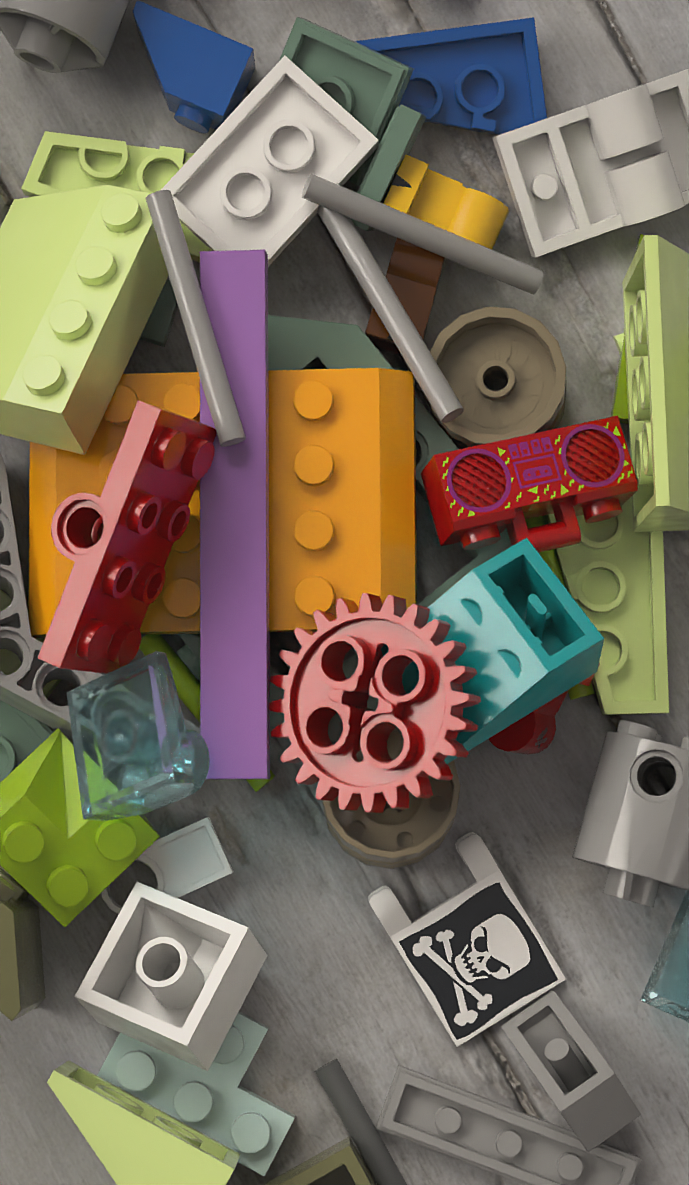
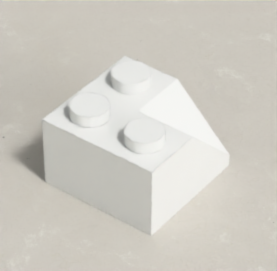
[74,882,268,1071]

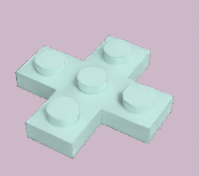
[97,1012,295,1176]

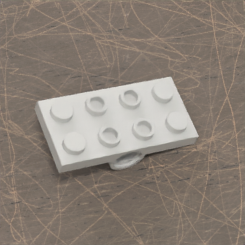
[492,68,689,257]

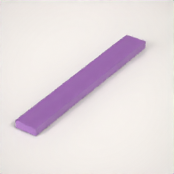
[200,249,270,780]

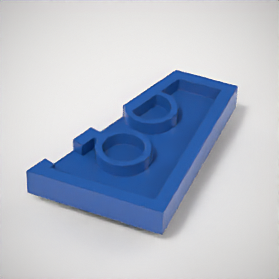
[355,17,547,136]

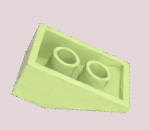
[47,1060,240,1185]

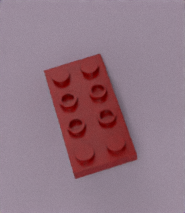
[38,400,217,676]

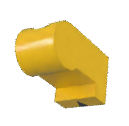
[383,154,509,249]

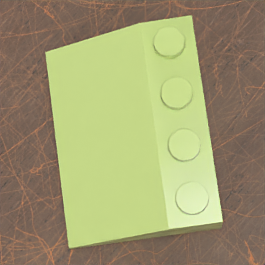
[0,185,169,455]
[622,235,689,532]

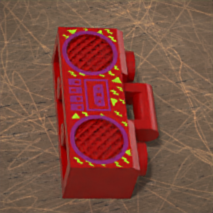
[421,415,638,553]

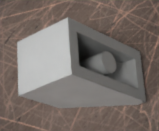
[501,990,641,1152]

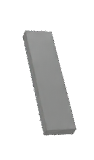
[376,1065,642,1185]

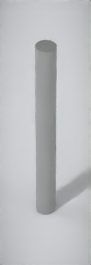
[302,174,544,295]
[145,190,246,447]
[317,206,464,423]

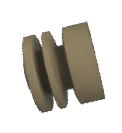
[322,727,461,869]

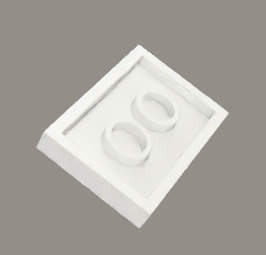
[161,55,379,267]

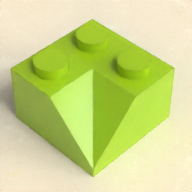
[0,728,160,928]

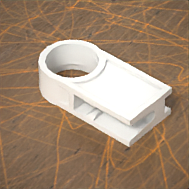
[101,817,234,914]

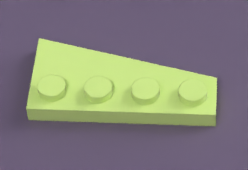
[21,131,212,263]
[546,497,669,715]

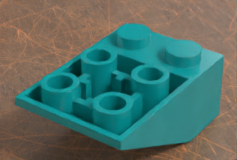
[381,538,604,764]

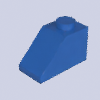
[132,0,256,134]

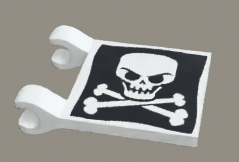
[368,832,566,1047]

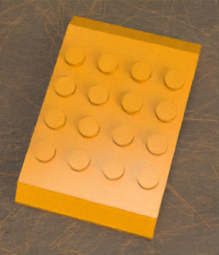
[29,368,417,638]

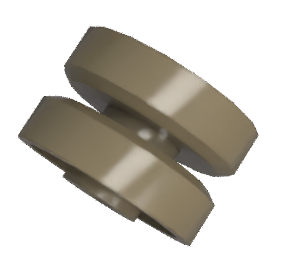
[429,307,567,449]

